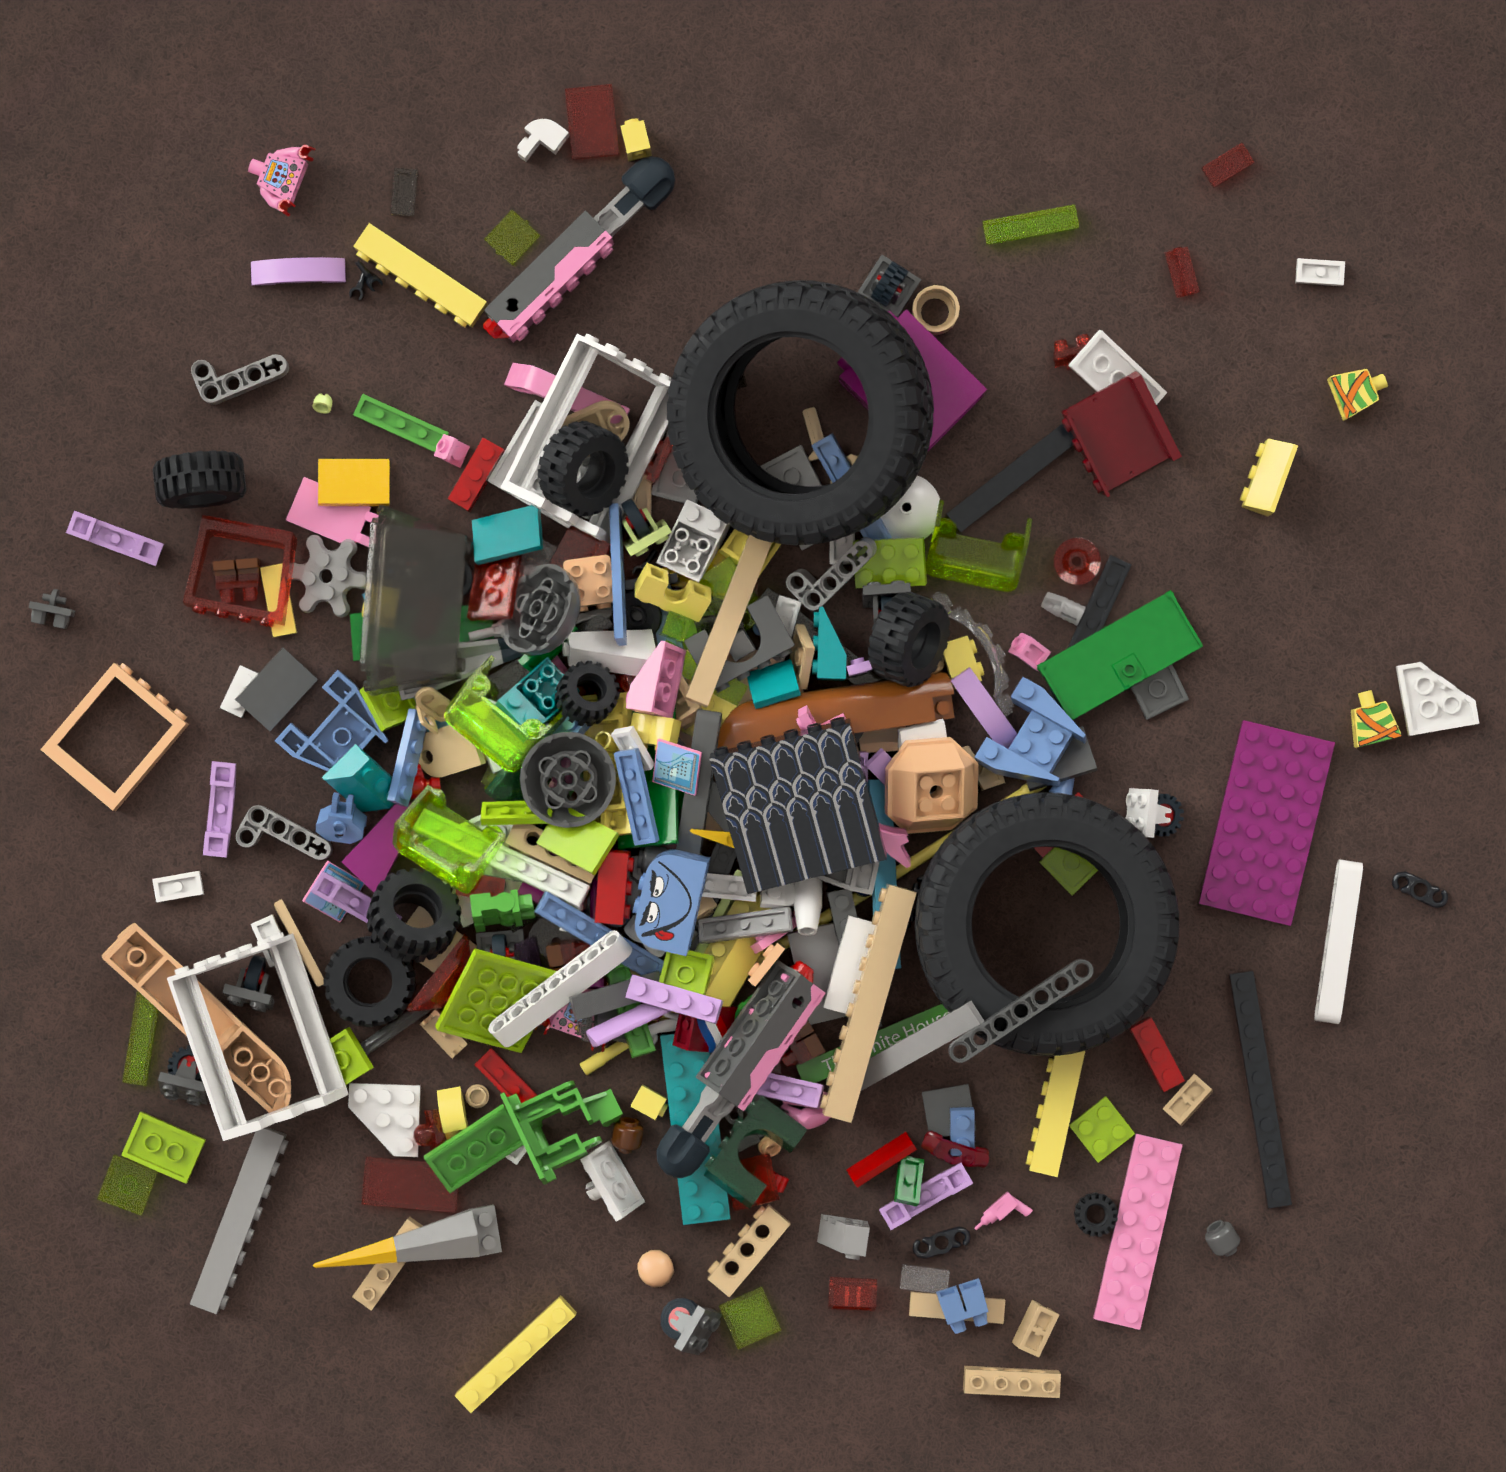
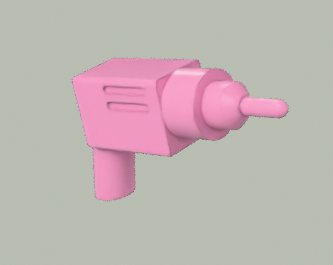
[975,1191,1033,1230]

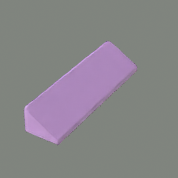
[586,1003,671,1047]

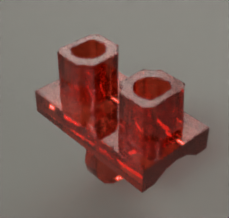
[1053,334,1090,375]

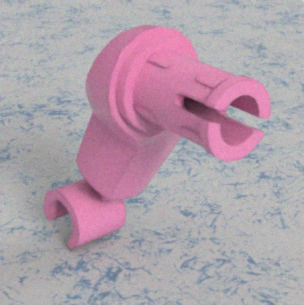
[779,1104,831,1129]

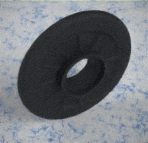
[612,590,662,635]

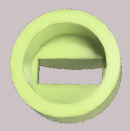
[312,393,332,414]

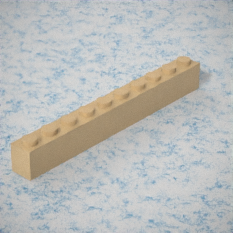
[820,884,916,1123]

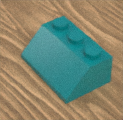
[322,744,395,812]

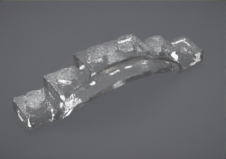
[930,591,1014,717]

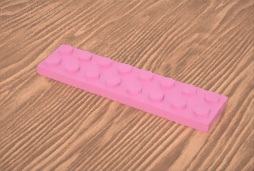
[1093,1133,1182,1330]

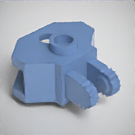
[316,792,367,844]

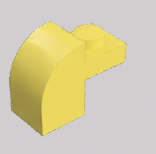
[437,1086,468,1140]

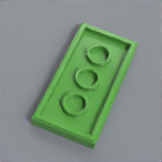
[424,1104,523,1193]

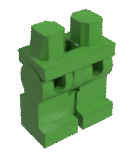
[470,889,535,933]

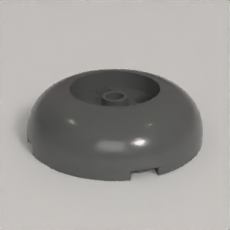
[501,564,581,656]
[520,732,616,828]

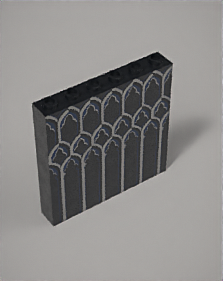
[710,717,887,894]

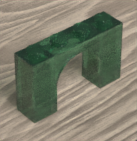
[704,1096,808,1209]

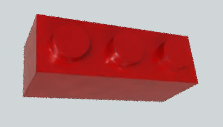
[448,438,505,512]
[595,850,635,925]
[1129,1017,1185,1092]

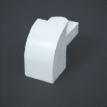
[517,119,569,162]

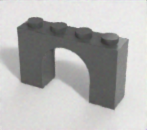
[684,595,795,693]

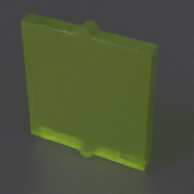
[484,210,540,266]

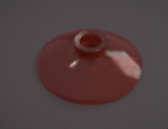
[1054,538,1101,585]

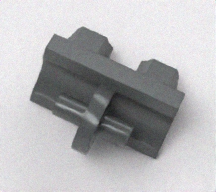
[29,589,76,629]

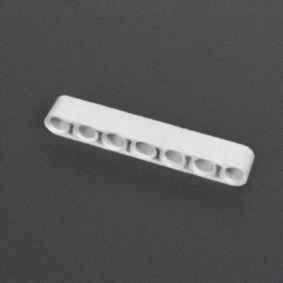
[1315,859,1363,1024]
[488,930,632,1047]

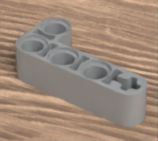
[191,354,289,405]
[786,537,877,610]
[236,805,333,860]

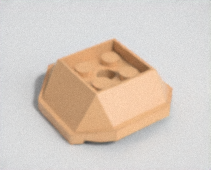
[885,737,978,834]

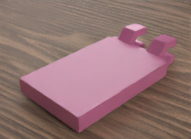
[286,477,385,549]

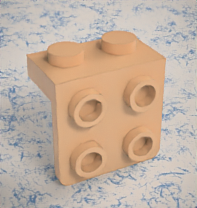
[563,555,613,612]

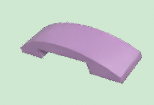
[251,258,346,286]
[66,511,164,566]
[951,667,1017,749]
[203,761,236,858]
[310,871,402,923]
[879,1163,973,1230]

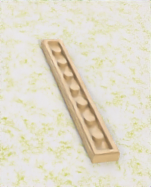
[685,535,772,708]

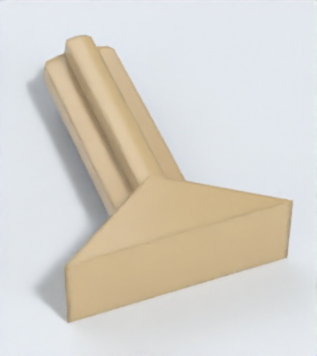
[802,407,824,462]

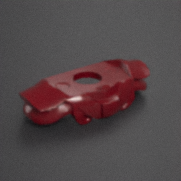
[921,1131,989,1168]

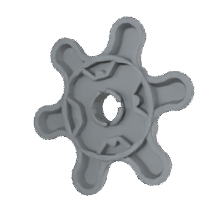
[285,535,371,618]

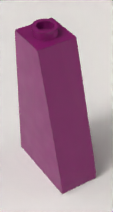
[342,801,418,892]

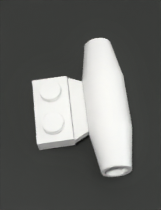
[760,878,822,936]

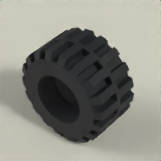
[555,661,620,727]

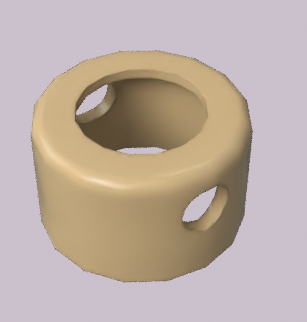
[912,285,960,335]

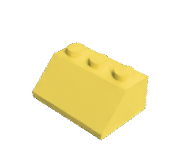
[1240,439,1298,516]

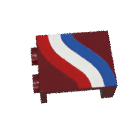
[672,1006,737,1053]

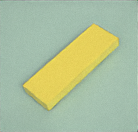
[260,563,297,637]

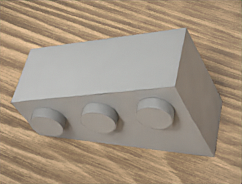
[817,1214,870,1260]

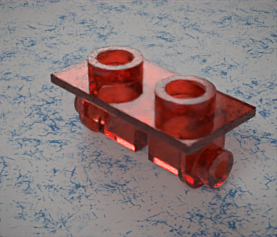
[1165,247,1200,298]

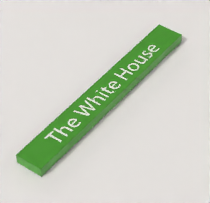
[796,1004,949,1083]

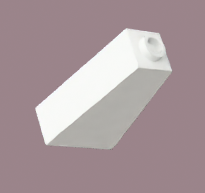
[562,629,656,676]

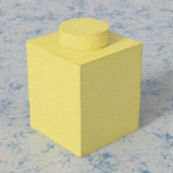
[631,1084,669,1120]

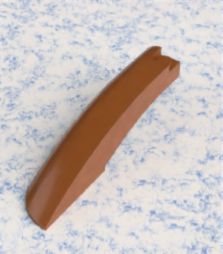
[717,672,955,749]

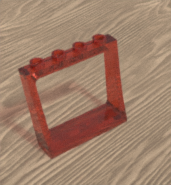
[183,515,297,627]

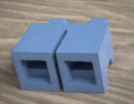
[936,1278,988,1334]

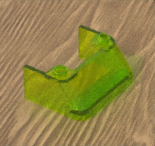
[926,500,1032,592]
[444,655,563,772]

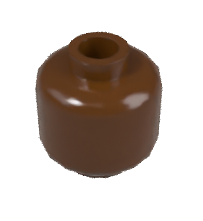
[611,1117,644,1154]

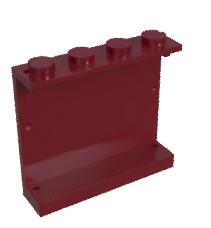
[1061,371,1182,497]

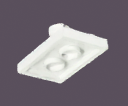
[580,1140,645,1221]

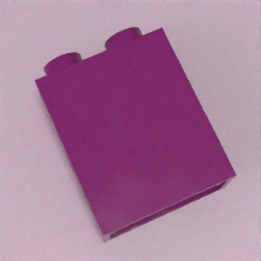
[836,309,987,451]

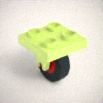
[621,499,672,557]

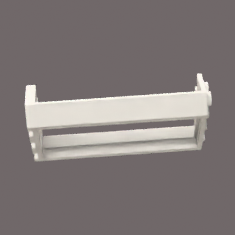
[501,334,671,545]
[167,932,349,1141]

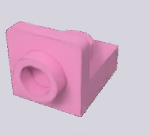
[434,434,470,468]
[1008,633,1051,671]

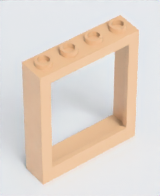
[41,663,189,811]

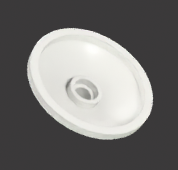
[881,476,941,539]

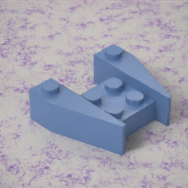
[275,670,388,771]
[975,677,1086,787]

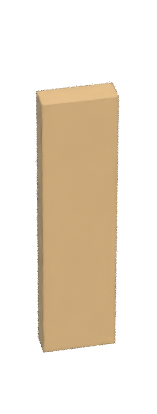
[274,899,324,987]
[909,1291,1005,1324]

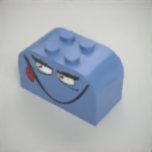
[633,849,711,956]

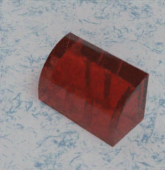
[828,1277,877,1311]

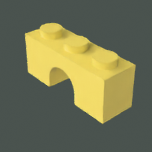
[635,563,711,622]

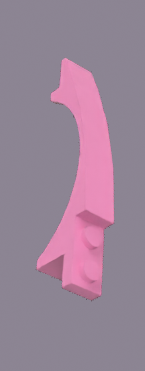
[796,705,911,868]

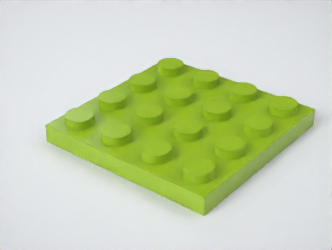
[435,948,557,1053]

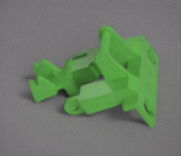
[500,1080,623,1185]

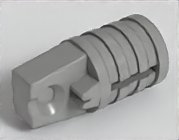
[1041,592,1086,626]

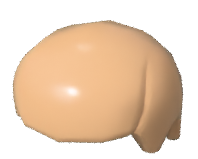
[637,1250,674,1287]

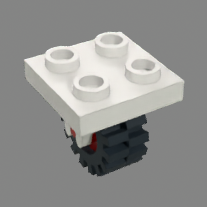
[1125,788,1184,838]

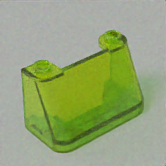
[393,785,506,894]

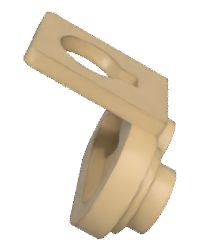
[415,687,455,735]

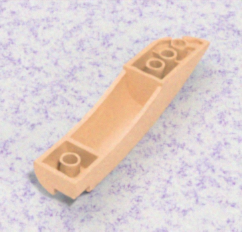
[101,923,291,1113]

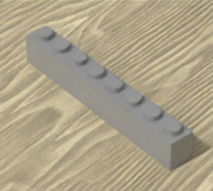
[190,1127,289,1314]

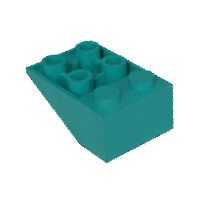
[812,606,847,681]
[492,657,580,744]

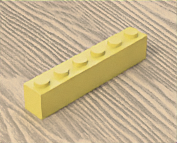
[354,223,488,328]
[1026,1051,1085,1177]
[455,1295,577,1413]

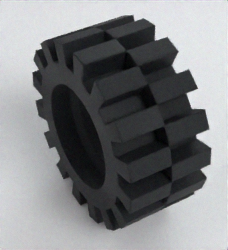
[1074,1192,1118,1237]

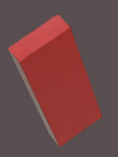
[474,1048,538,1103]
[846,1132,917,1187]

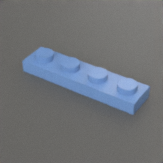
[387,709,428,807]
[614,748,659,846]

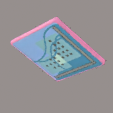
[652,739,702,796]
[302,860,364,922]

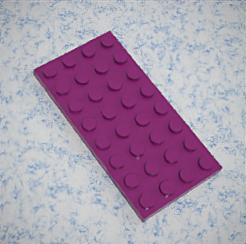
[1198,720,1335,926]

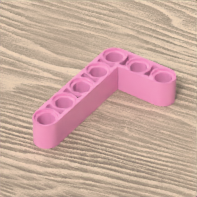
[504,363,630,424]

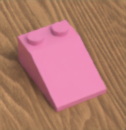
[626,641,686,718]

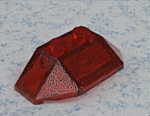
[406,934,471,1012]

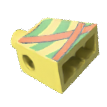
[1327,369,1388,421]
[1351,690,1401,748]

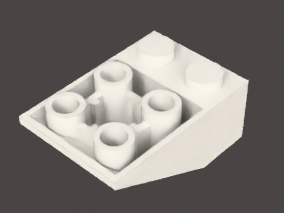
[656,500,731,583]

